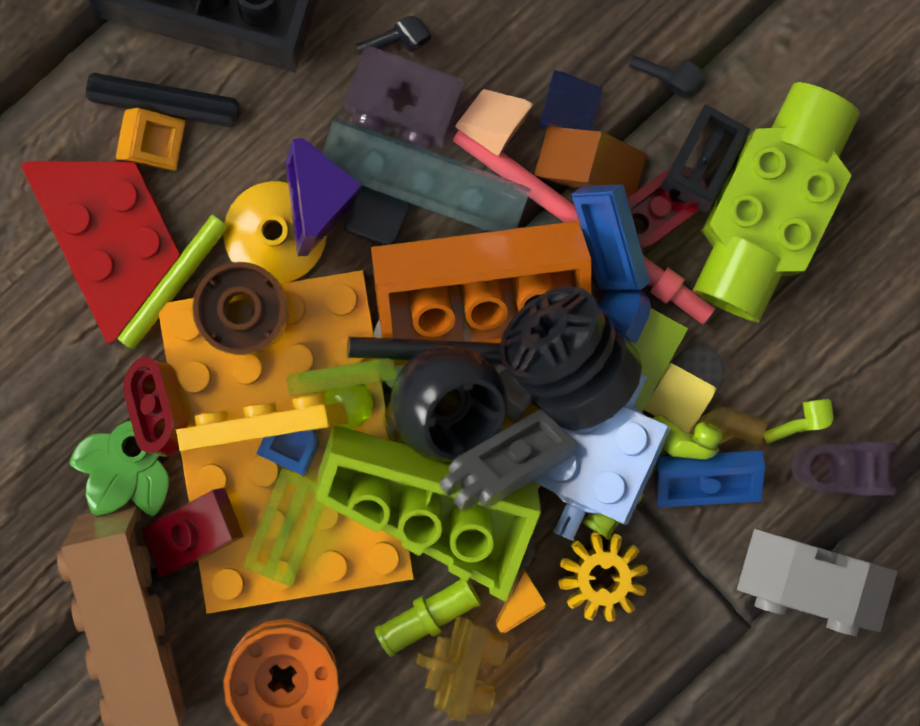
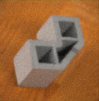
[737,529,898,637]

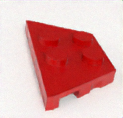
[20,161,181,345]

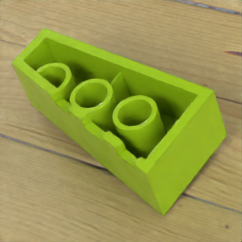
[315,425,541,602]

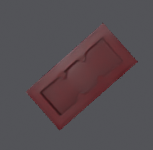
[142,488,244,577]

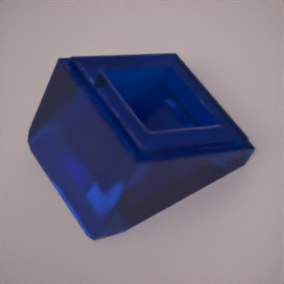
[539,70,603,131]

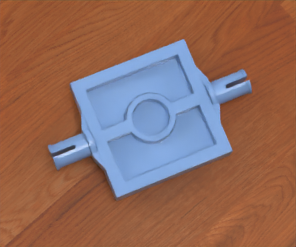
[533,374,671,541]

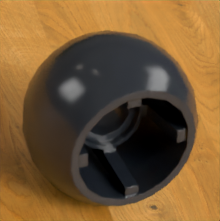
[391,346,508,462]

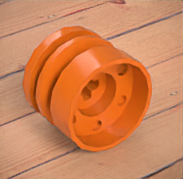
[224,618,339,726]

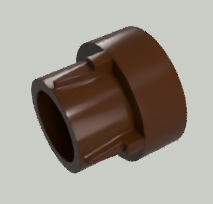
[193,261,289,356]

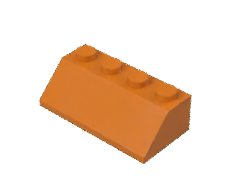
[371,221,591,367]

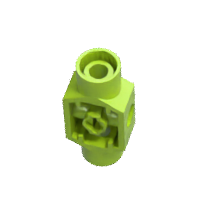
[692,82,860,323]

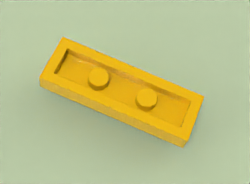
[176,394,348,451]

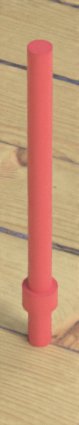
[453,130,715,325]

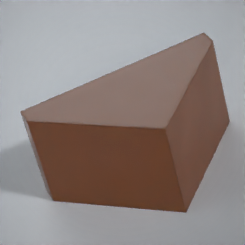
[534,126,647,198]

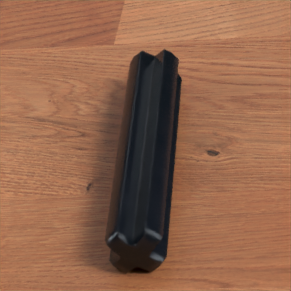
[86,73,240,127]

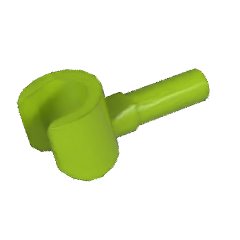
[763,399,834,444]

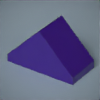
[285,138,361,257]

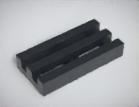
[660,104,750,213]

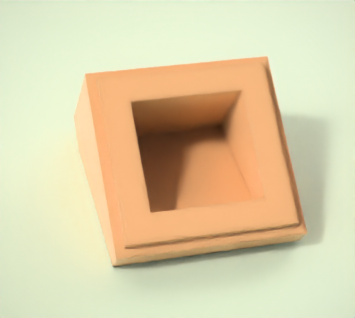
[455,89,533,156]

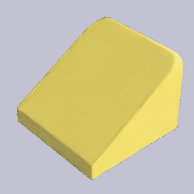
[644,363,717,434]

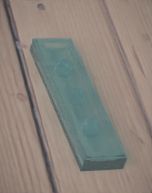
[323,117,531,232]

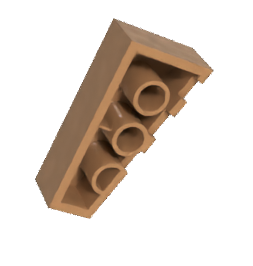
[57,503,186,726]

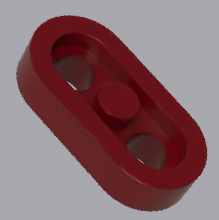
[627,166,707,251]
[123,357,188,457]

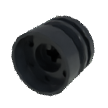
[499,286,642,431]

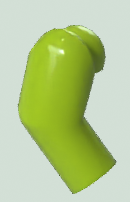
[652,415,723,460]

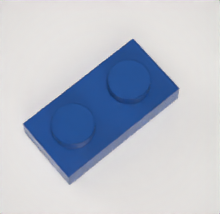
[655,451,765,507]

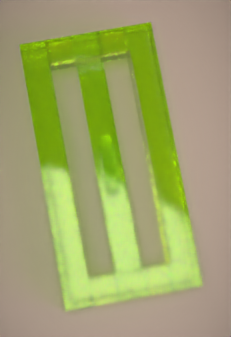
[242,468,325,587]

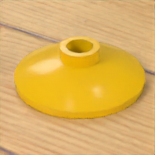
[223,181,327,284]

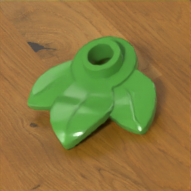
[70,421,170,516]

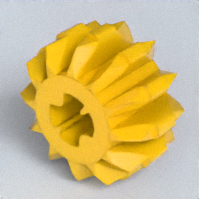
[558,532,648,622]

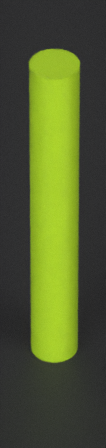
[117,214,228,350]

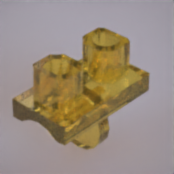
[416,616,508,722]

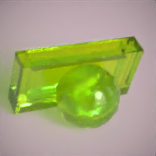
[286,358,397,429]

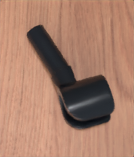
[356,16,432,56]
[629,55,704,98]

